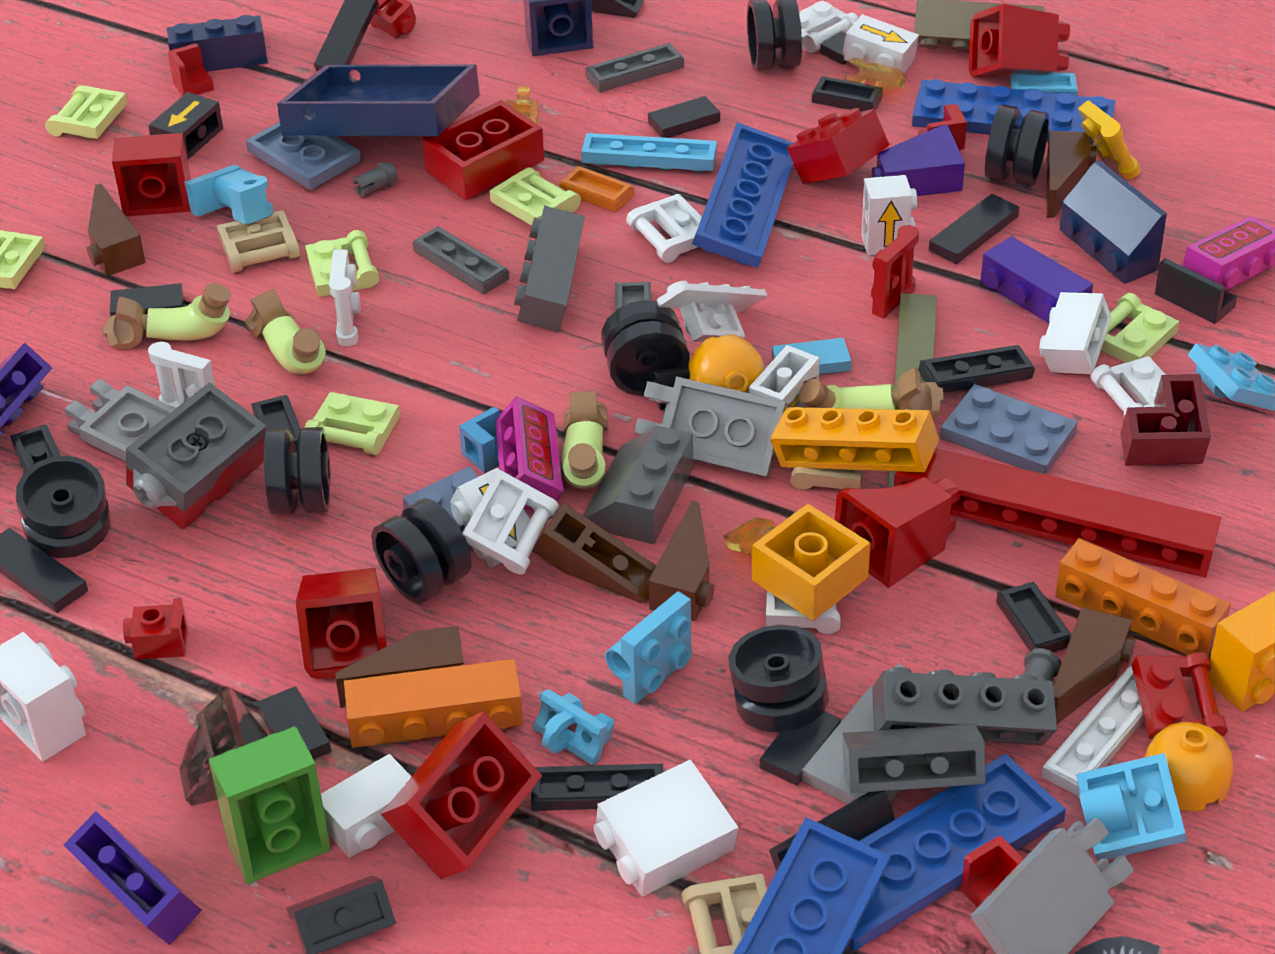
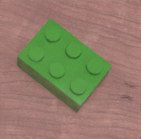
[209,726,331,884]

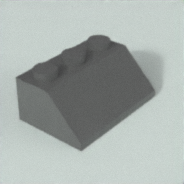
[583,426,693,544]

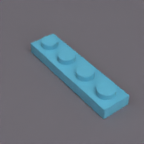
[581,133,717,172]

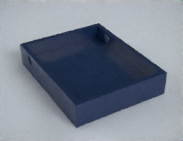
[277,64,480,136]

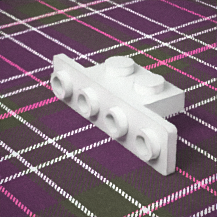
[657,281,767,342]

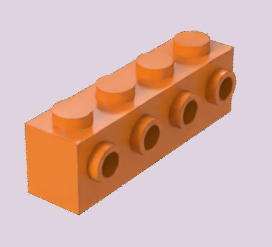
[1055,538,1231,658]
[344,659,523,748]

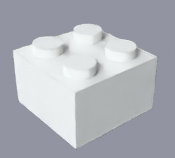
[0,632,86,762]

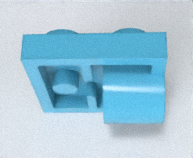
[1188,343,1275,411]
[605,591,692,704]
[1076,753,1188,862]

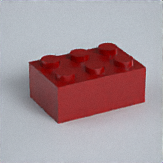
[422,100,545,200]
[380,711,542,879]

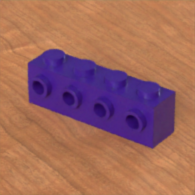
[0,343,52,437]

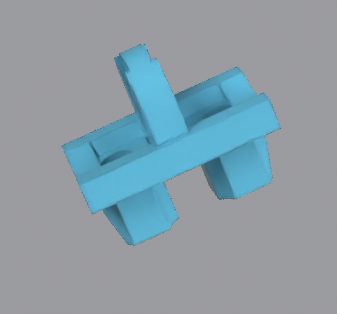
[533,689,615,765]

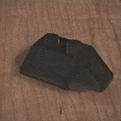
[180,686,268,806]

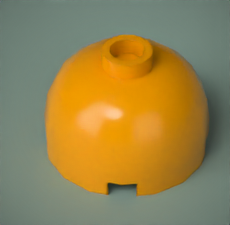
[689,334,765,393]
[1144,722,1233,811]

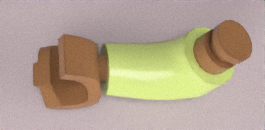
[103,283,231,350]
[244,289,326,375]
[799,367,944,419]
[561,391,608,489]

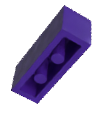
[980,236,1093,324]
[63,811,202,945]

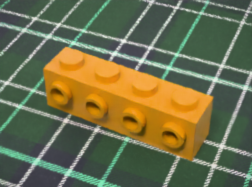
[770,407,939,472]

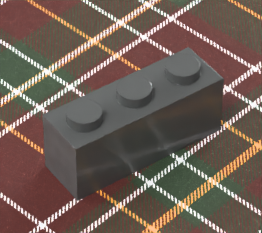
[842,724,986,793]

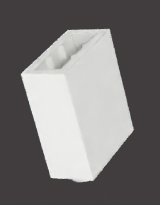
[593,759,738,897]

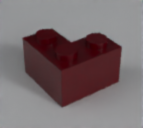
[1120,374,1211,466]

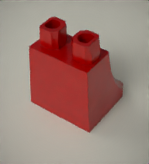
[968,3,1070,77]
[834,477,961,588]
[295,568,387,679]

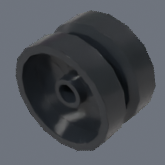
[747,0,802,70]
[985,104,1049,187]
[601,300,690,397]
[264,427,331,515]
[16,456,110,558]
[371,498,472,603]
[728,625,829,733]

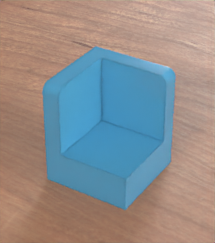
[459,407,501,473]

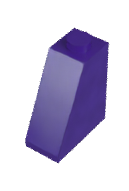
[871,125,965,196]

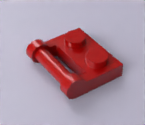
[871,225,919,319]
[1131,653,1228,738]

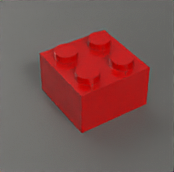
[787,108,890,184]
[112,133,191,217]

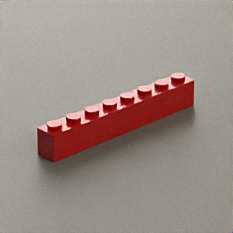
[893,448,1221,578]

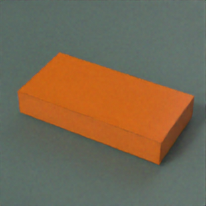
[559,166,634,213]

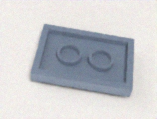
[246,122,361,190]
[940,384,1078,475]

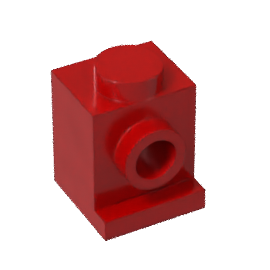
[370,0,416,39]
[123,598,188,660]

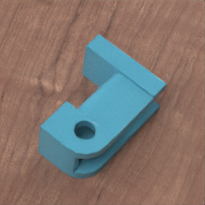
[184,164,274,225]

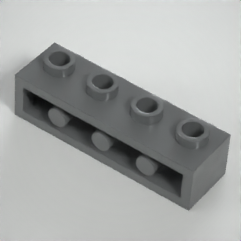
[514,205,585,332]
[872,667,1057,745]

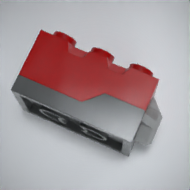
[126,382,267,530]

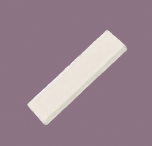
[1041,665,1144,798]

